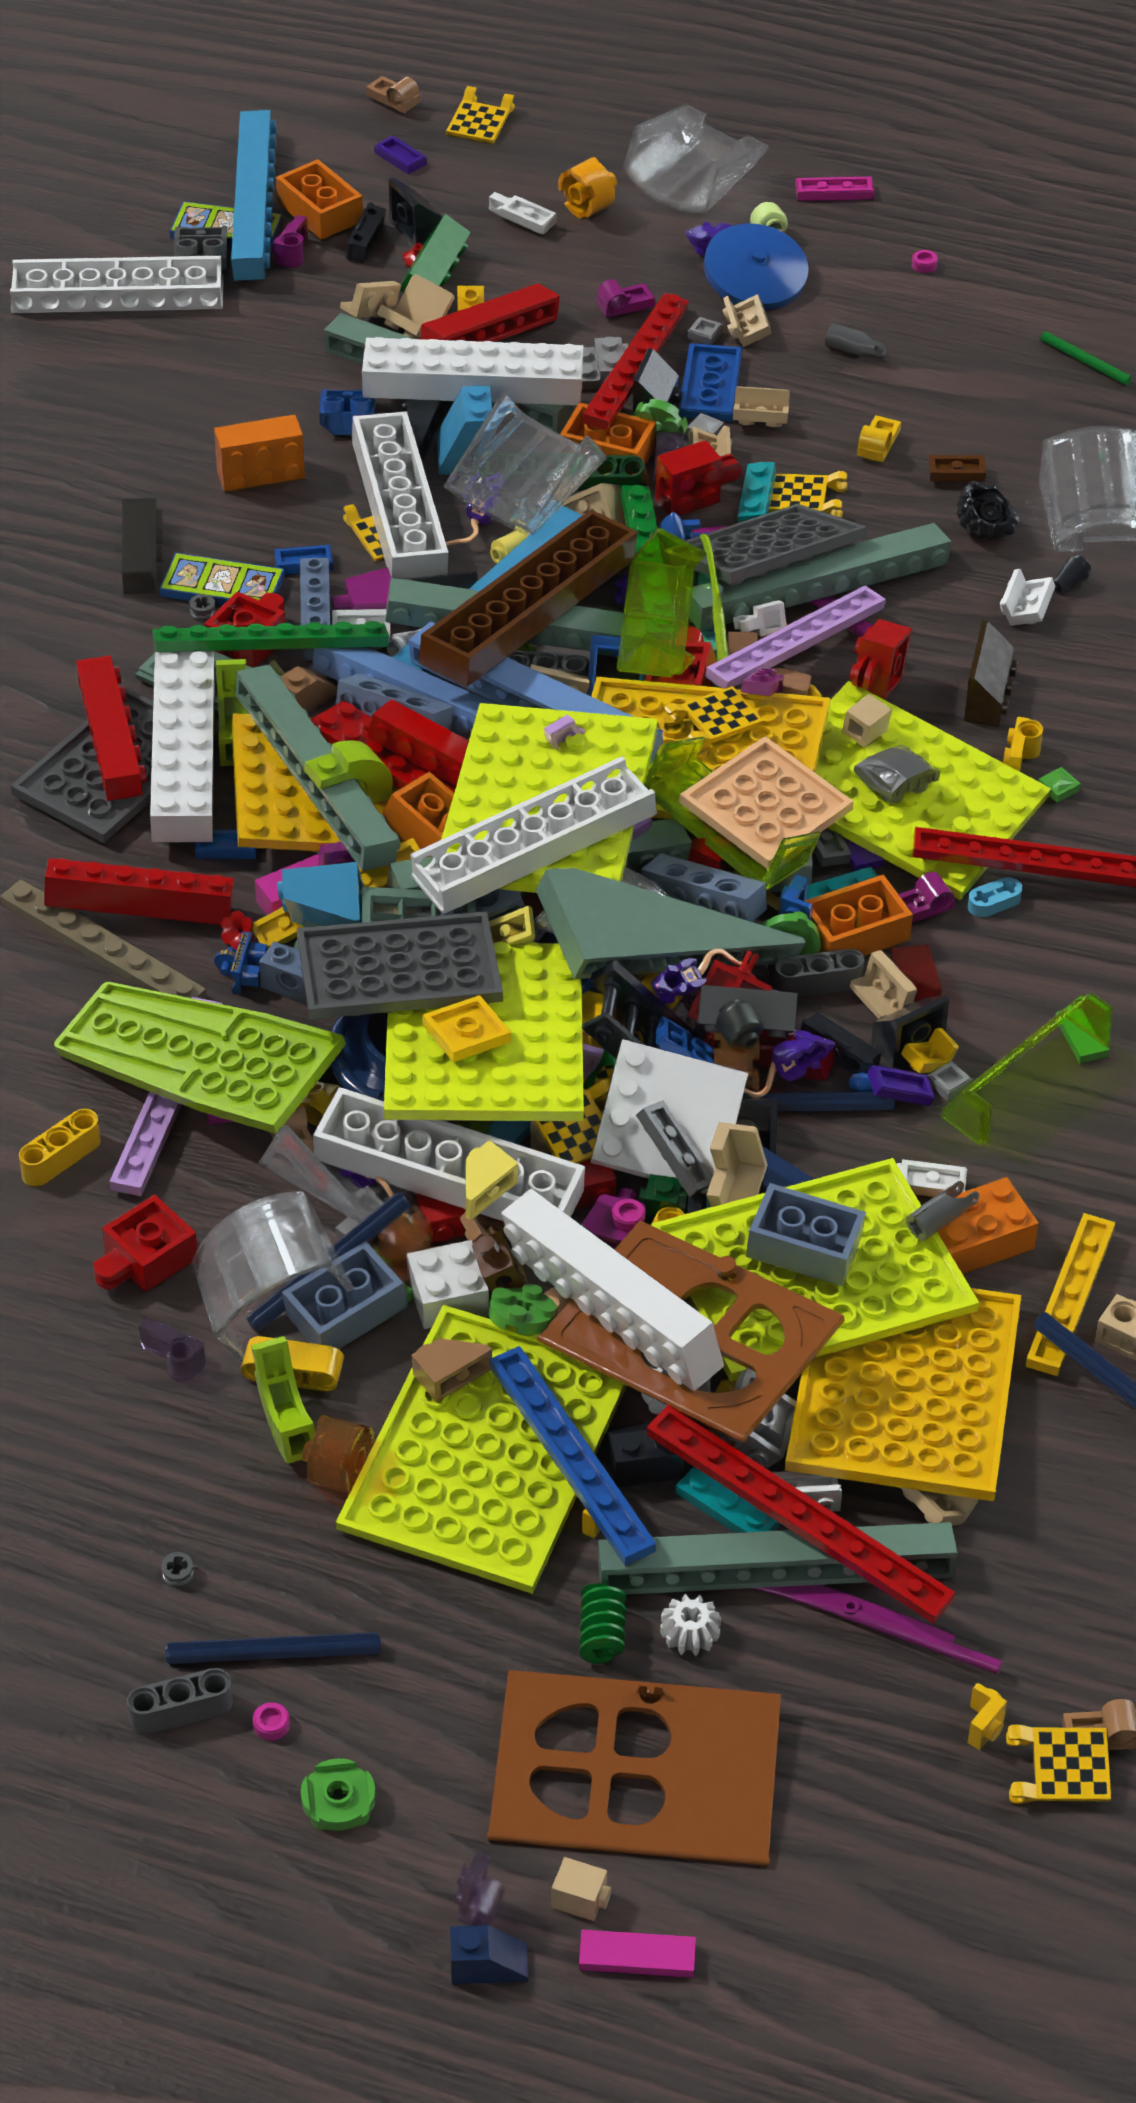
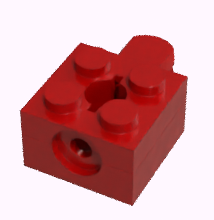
[656,440,743,516]
[204,591,286,668]
[849,619,912,700]
[645,627,717,687]
[93,1194,198,1292]

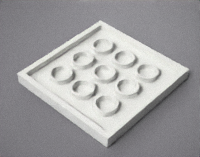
[590,1039,748,1194]

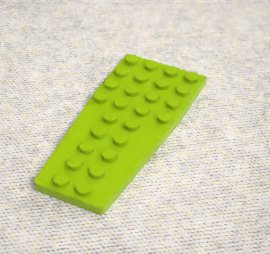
[54,982,346,1134]

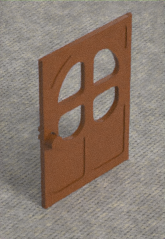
[537,1220,845,1443]
[487,1670,781,1866]

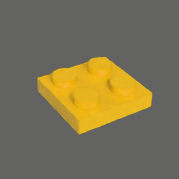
[422,995,511,1062]

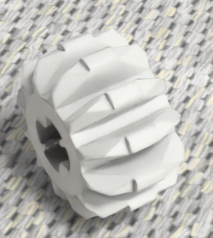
[660,1593,721,1656]

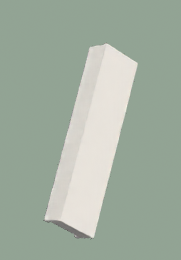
[10,256,224,313]
[410,757,657,914]

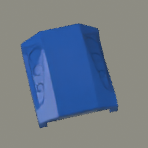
[319,389,376,435]
[656,1016,715,1064]

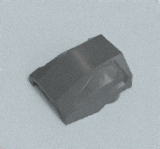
[174,226,228,271]
[854,745,941,803]

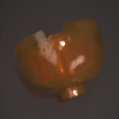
[369,1205,434,1269]

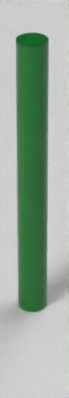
[1040,331,1132,386]

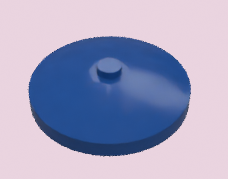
[704,223,808,310]

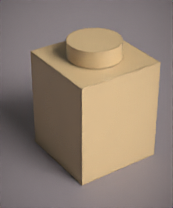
[842,694,892,748]
[551,1857,612,1921]

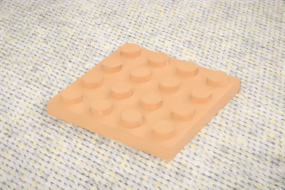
[679,736,854,869]

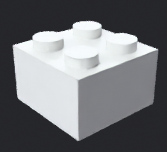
[407,1240,489,1329]

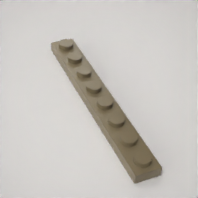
[0,879,207,999]

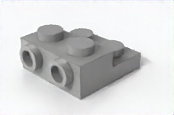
[582,337,628,390]
[713,1368,797,1468]

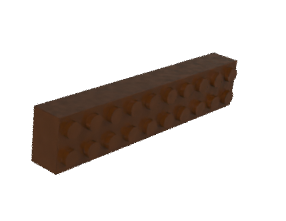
[419,509,638,687]

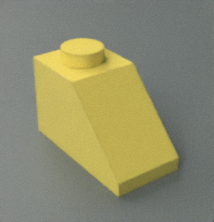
[489,906,535,945]
[466,1140,518,1221]

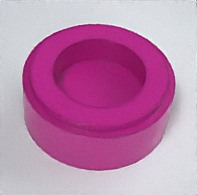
[912,250,938,273]
[612,1199,645,1232]
[253,1702,290,1741]

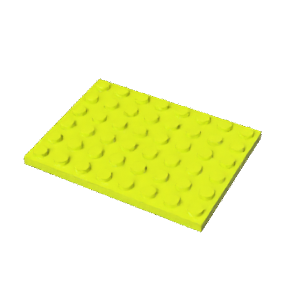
[815,681,1051,900]
[441,703,658,893]
[384,942,584,1121]
[651,1158,979,1382]
[336,1305,627,1594]

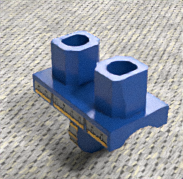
[214,932,268,994]

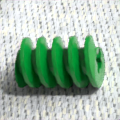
[579,1583,626,1664]

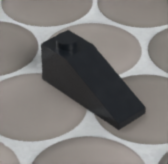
[402,399,445,462]

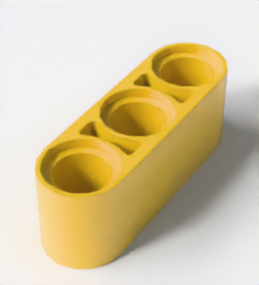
[19,1109,101,1186]
[240,1336,344,1391]

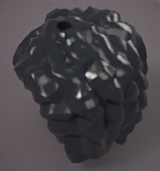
[956,481,1020,540]

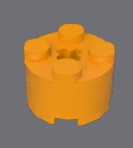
[558,157,617,219]

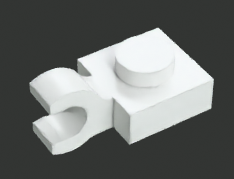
[733,600,786,636]

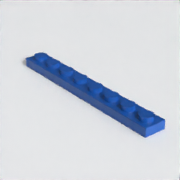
[490,1346,656,1566]

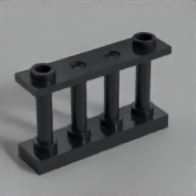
[582,960,698,1059]

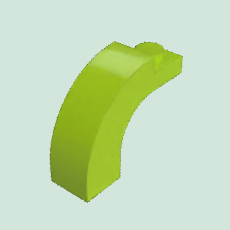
[216,659,248,766]
[304,740,393,804]
[251,1336,320,1464]

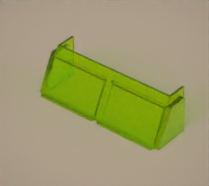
[617,528,707,677]
[644,736,821,890]
[940,992,1113,1145]

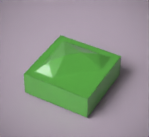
[1038,767,1081,803]

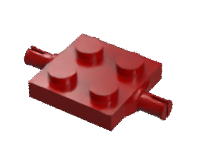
[687,950,772,1049]

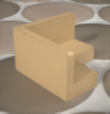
[557,483,626,525]
[707,1122,768,1207]

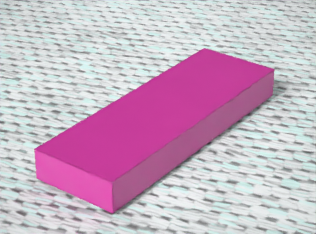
[795,176,874,201]
[579,1930,696,1978]

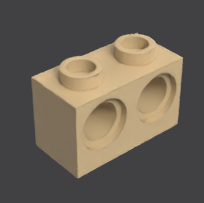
[1095,1294,1136,1361]

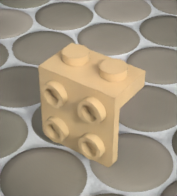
[377,274,454,339]

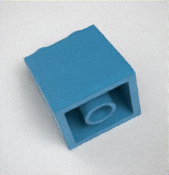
[436,385,493,475]
[277,862,365,926]

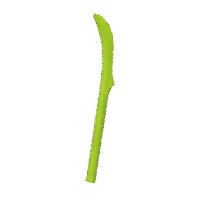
[700,534,729,661]

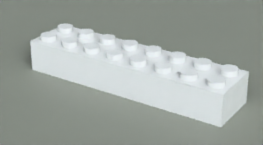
[362,337,583,405]
[352,412,448,579]
[150,651,215,842]
[313,1087,585,1221]
[501,1189,724,1391]

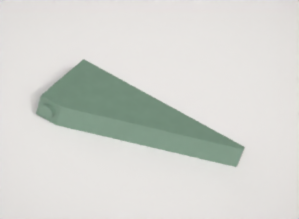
[536,868,806,979]

